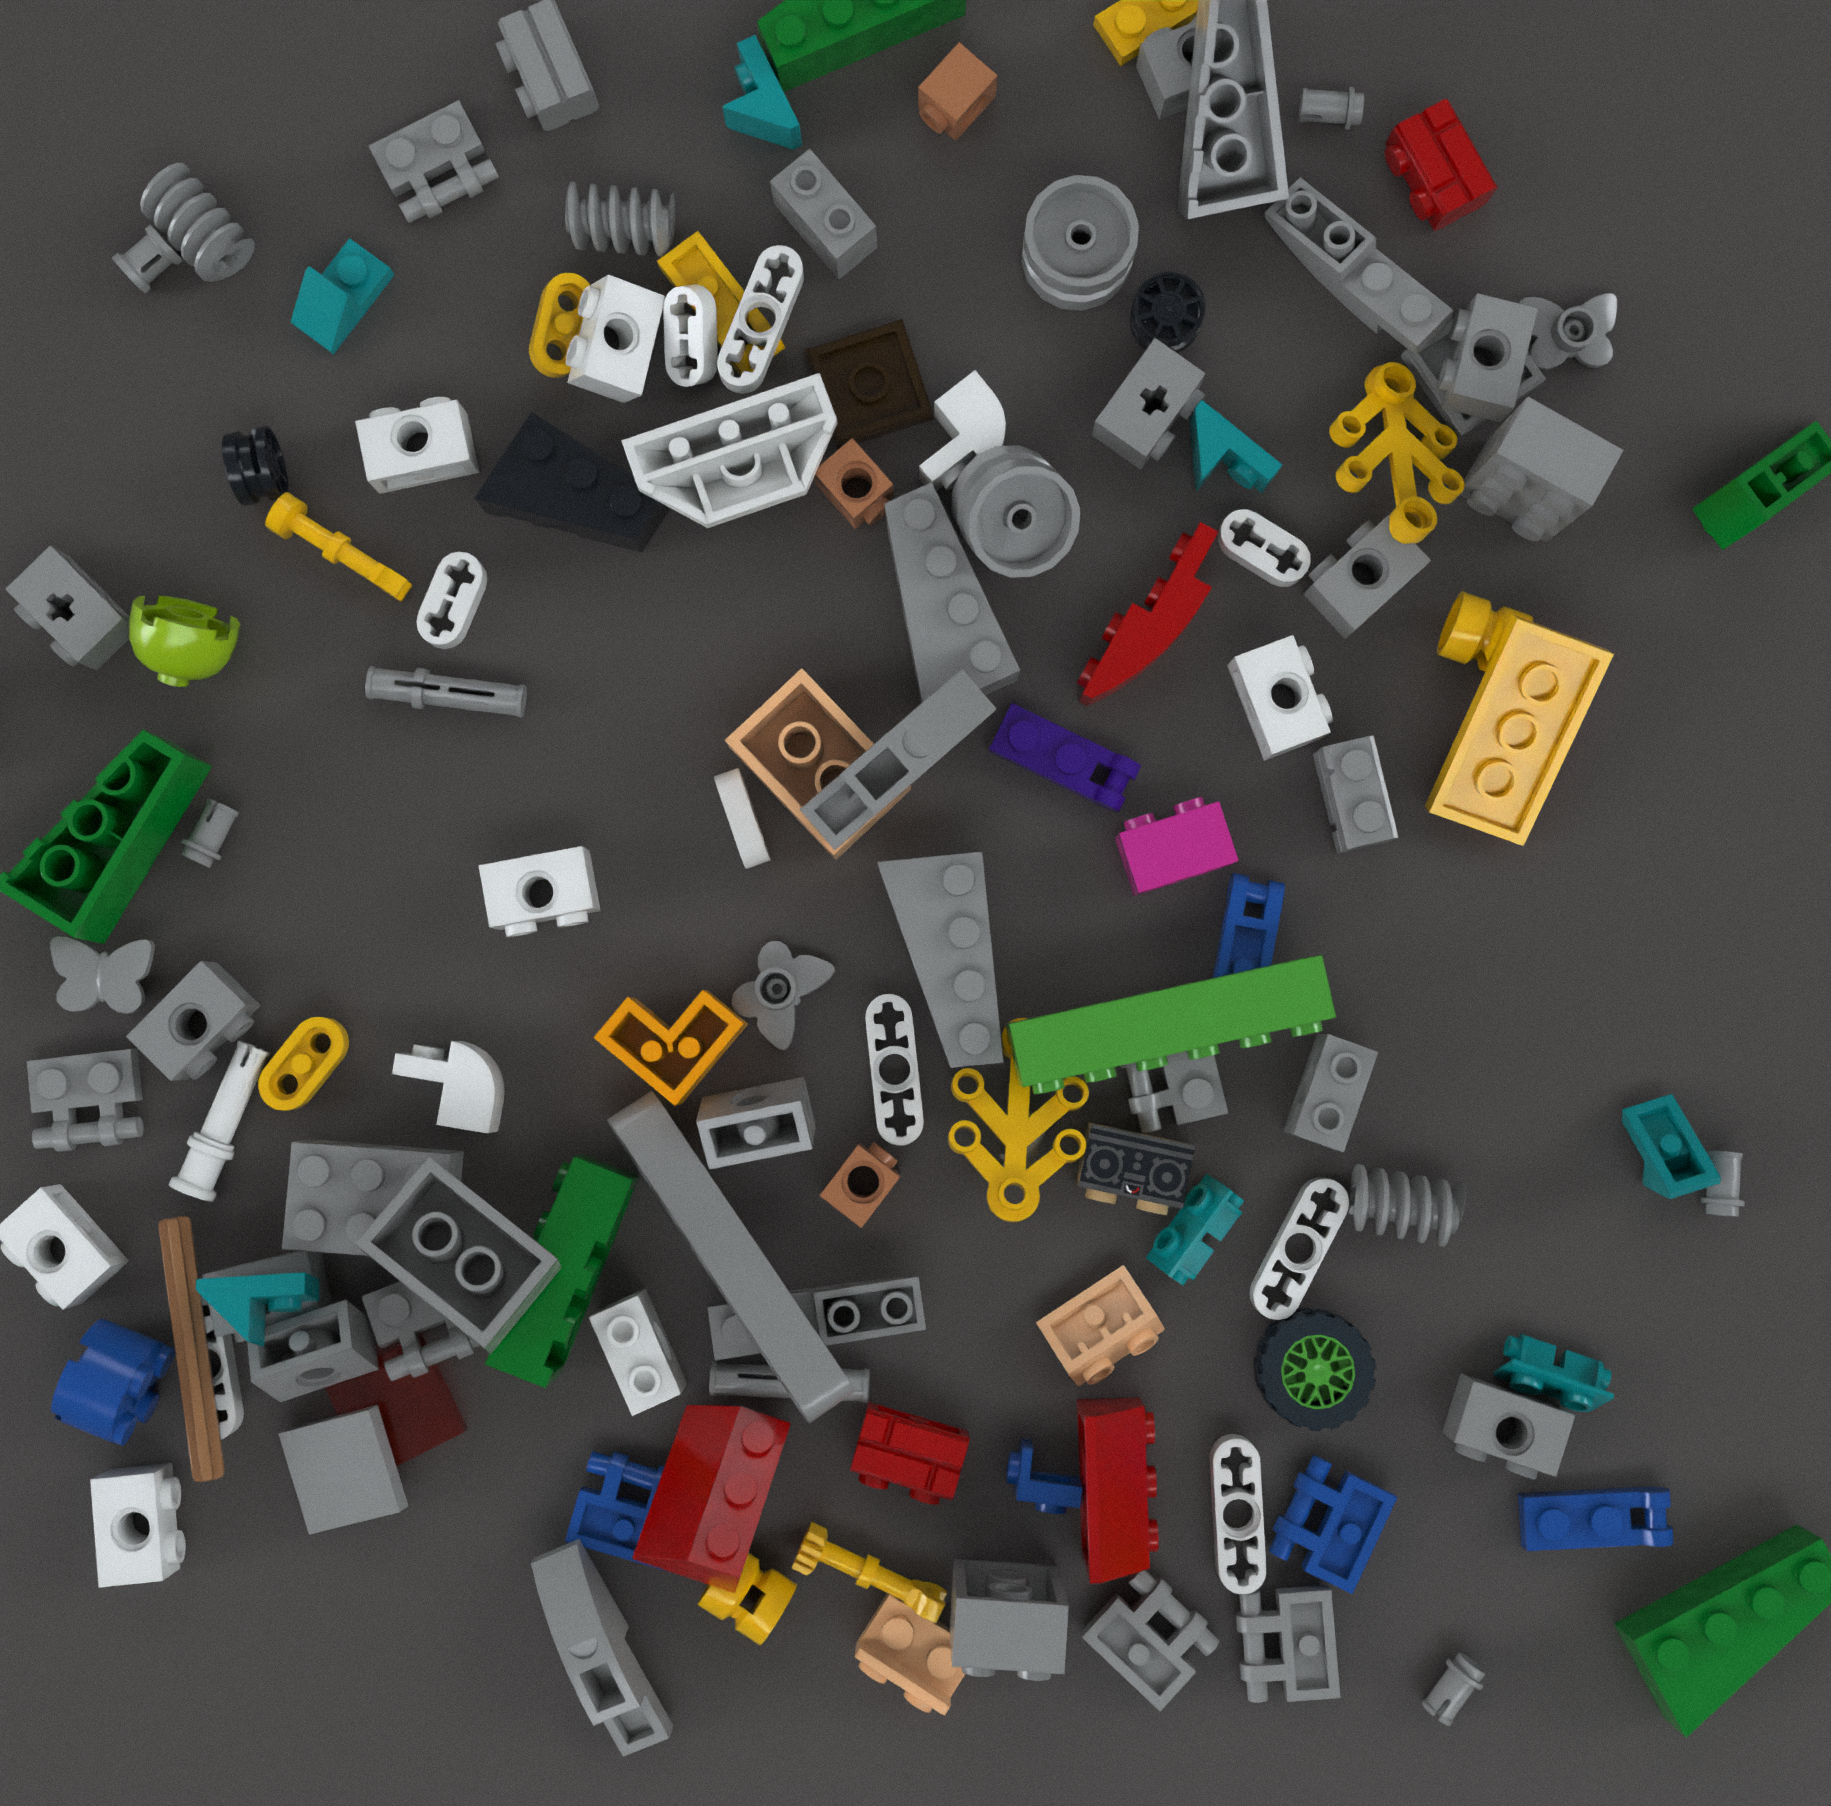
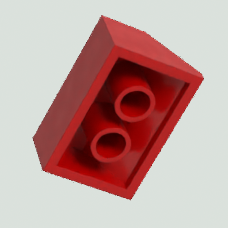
[1077,1397,1159,1584]
[632,1405,791,1593]

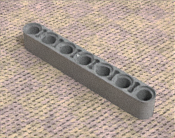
[607,1091,854,1424]

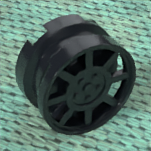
[1130,272,1206,353]
[222,426,288,506]

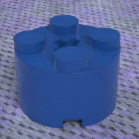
[51,1318,175,1446]

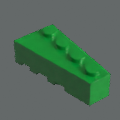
[757,0,966,92]
[0,729,213,944]
[485,1154,639,1388]
[1614,1525,1831,1738]

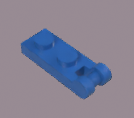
[1212,873,1285,978]
[1518,1486,1674,1551]

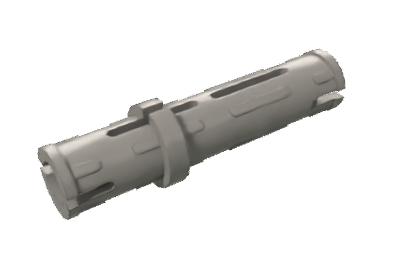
[365,666,527,718]
[709,1361,870,1403]

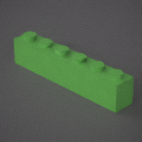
[1006,955,1336,1095]

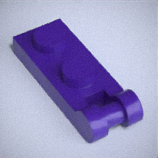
[988,703,1142,813]

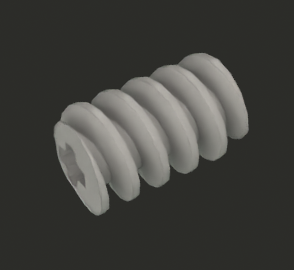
[140,163,255,282]
[565,181,675,257]
[1348,1164,1466,1247]

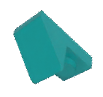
[722,35,802,150]
[291,238,395,355]
[1189,400,1282,493]
[1621,1094,1721,1199]
[196,1272,320,1347]

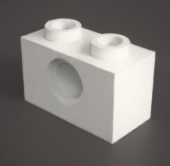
[566,274,666,403]
[355,397,480,494]
[1227,635,1333,761]
[478,846,601,937]
[0,1184,129,1310]
[589,1288,687,1416]
[90,1463,186,1588]

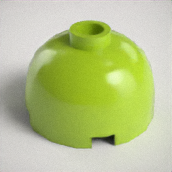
[128,595,241,687]

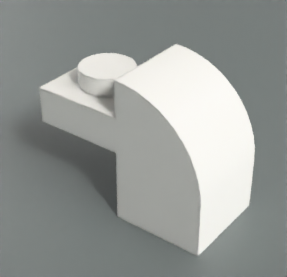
[919,370,1006,491]
[392,1041,505,1134]

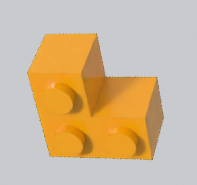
[593,990,748,1106]

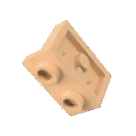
[1036,1265,1165,1386]
[855,1593,965,1715]

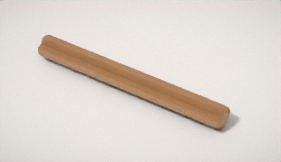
[158,1216,225,1482]

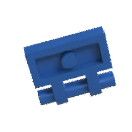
[565,1451,666,1571]
[1268,1454,1398,1595]

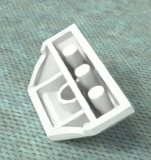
[621,373,837,528]

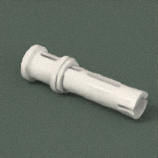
[169,1041,270,1202]

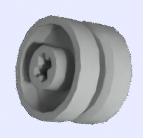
[1021,175,1139,311]
[951,445,1080,578]

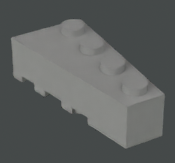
[1177,0,1289,219]
[877,852,1004,1068]

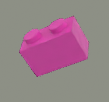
[1115,797,1239,896]

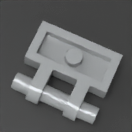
[369,100,499,223]
[27,1049,144,1152]
[1120,1051,1228,1133]
[362,1281,480,1382]
[1080,1570,1219,1712]
[1236,1585,1341,1703]

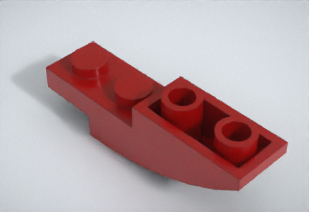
[1076,522,1218,706]

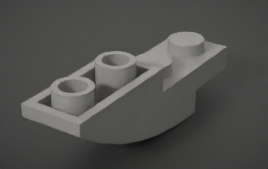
[1264,177,1453,355]
[800,669,996,850]
[707,1276,926,1360]
[531,1539,673,1757]

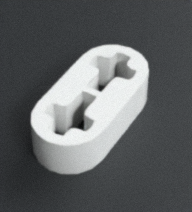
[663,284,718,387]
[1217,509,1311,587]
[416,551,488,649]
[714,768,771,869]

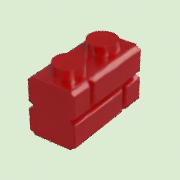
[1385,99,1498,231]
[850,1401,970,1505]

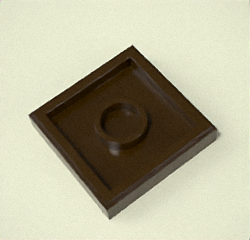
[805,319,934,450]

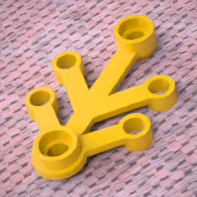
[1329,362,1465,544]
[948,1018,1089,1222]

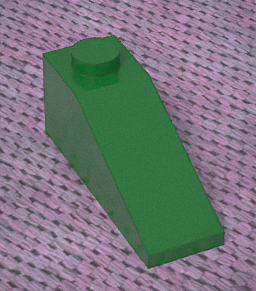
[1692,420,1831,550]

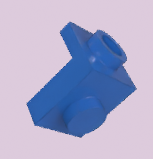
[1006,1438,1083,1514]

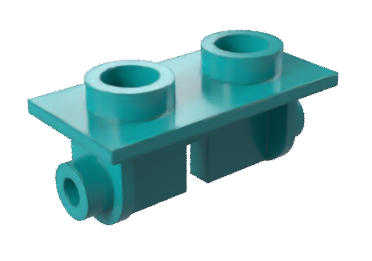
[1145,1173,1244,1286]
[1493,1334,1614,1412]

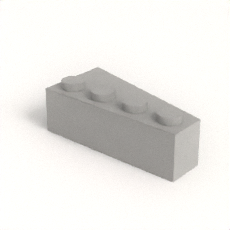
[884,482,1020,703]

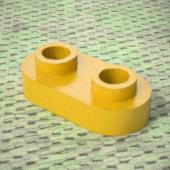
[529,273,591,378]
[258,1017,349,1111]

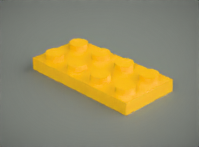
[1424,614,1614,846]

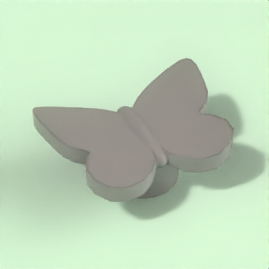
[1518,293,1617,371]
[50,936,155,1014]
[731,941,836,1050]

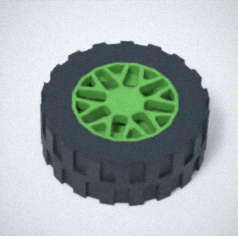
[1253,1308,1377,1431]

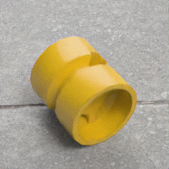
[1437,591,1533,672]
[697,1553,797,1646]

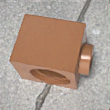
[918,42,998,141]
[814,438,894,530]
[819,1142,901,1228]

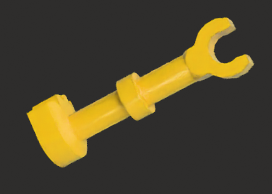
[265,492,413,602]
[792,1521,947,1623]

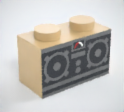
[1075,1122,1195,1215]

